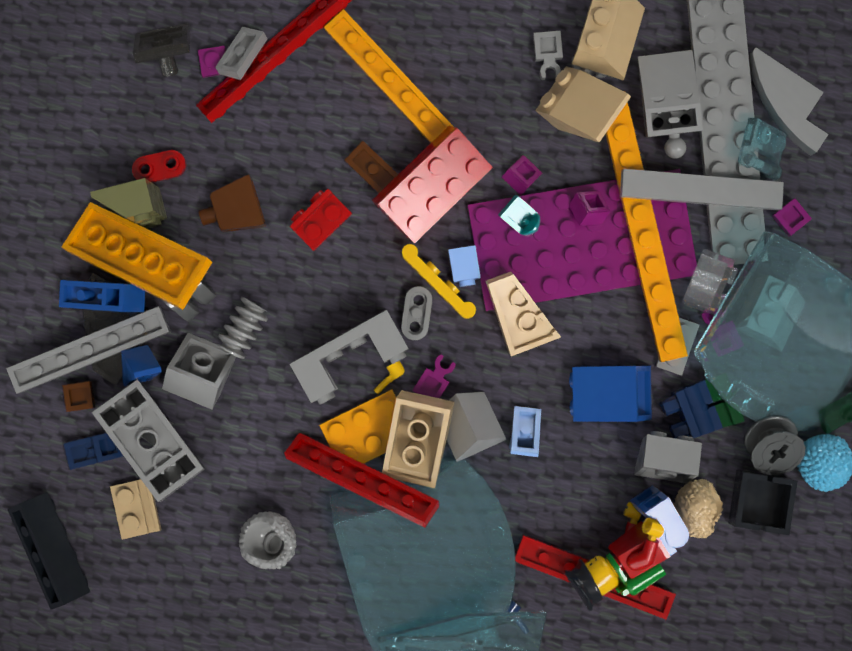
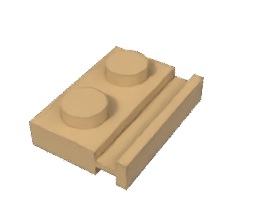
[110,479,161,539]

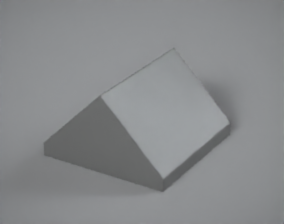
[447,392,506,462]

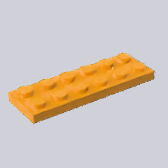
[62,202,213,310]

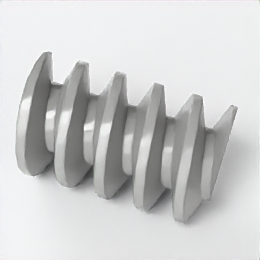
[216,297,268,359]

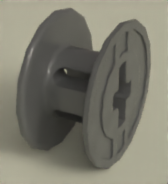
[744,416,806,476]

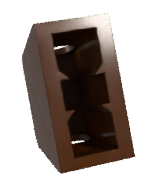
[199,175,266,232]

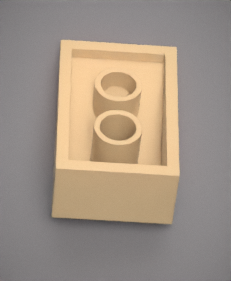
[535,67,631,142]
[382,390,455,488]

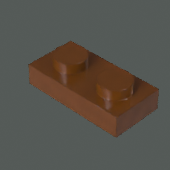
[344,141,398,194]

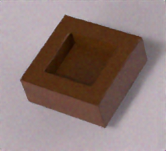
[62,381,96,412]

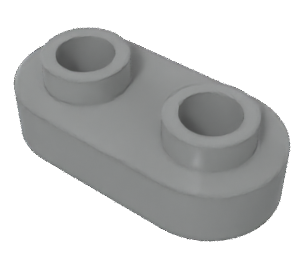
[401,286,432,340]

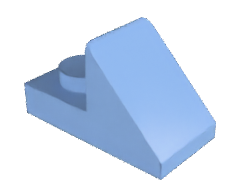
[509,406,541,457]

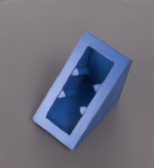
[121,345,162,387]

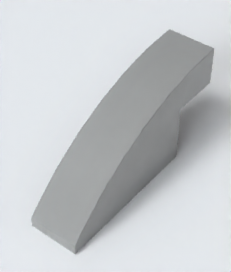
[749,48,828,156]

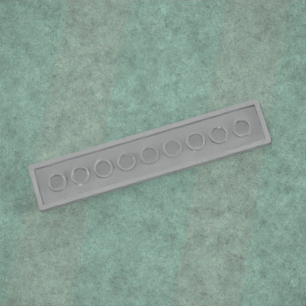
[687,0,768,267]

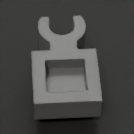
[533,31,563,80]

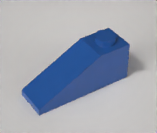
[59,280,145,312]

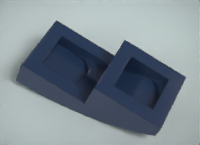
[63,433,123,470]

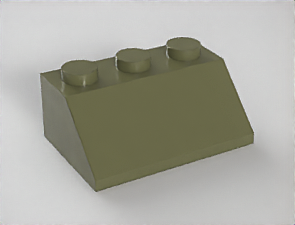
[90,178,167,229]

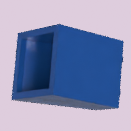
[569,366,652,422]

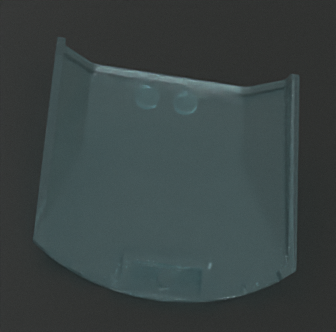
[694,231,852,431]
[330,459,516,651]

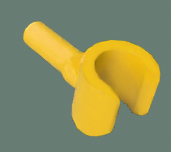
[374,361,405,394]

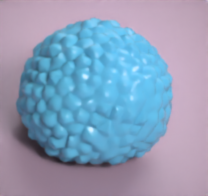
[797,434,852,492]

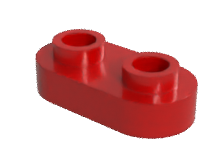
[132,150,186,183]

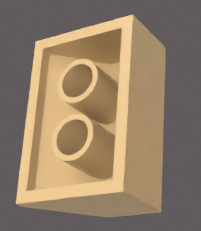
[572,0,645,80]

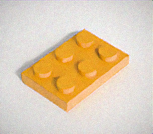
[319,389,396,464]

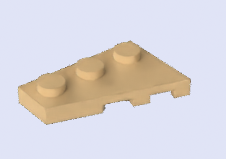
[486,272,561,356]

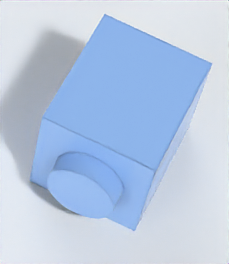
[448,245,481,287]

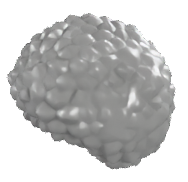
[239,511,297,569]

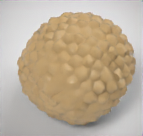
[673,479,723,538]

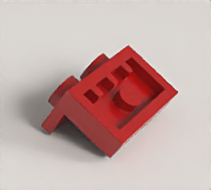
[290,189,352,251]

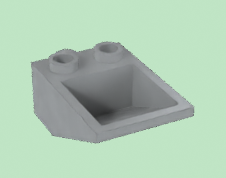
[638,50,703,159]

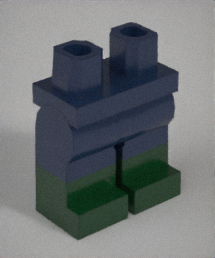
[660,372,745,439]

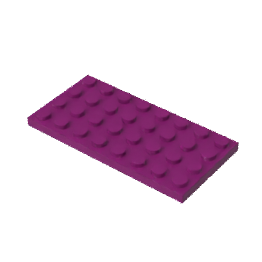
[468,169,699,311]

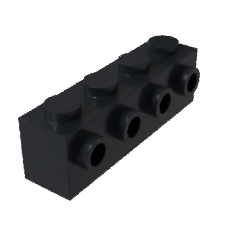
[7,492,90,610]

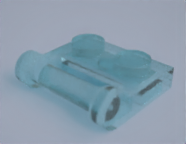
[738,118,787,180]

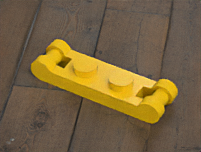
[402,244,476,319]

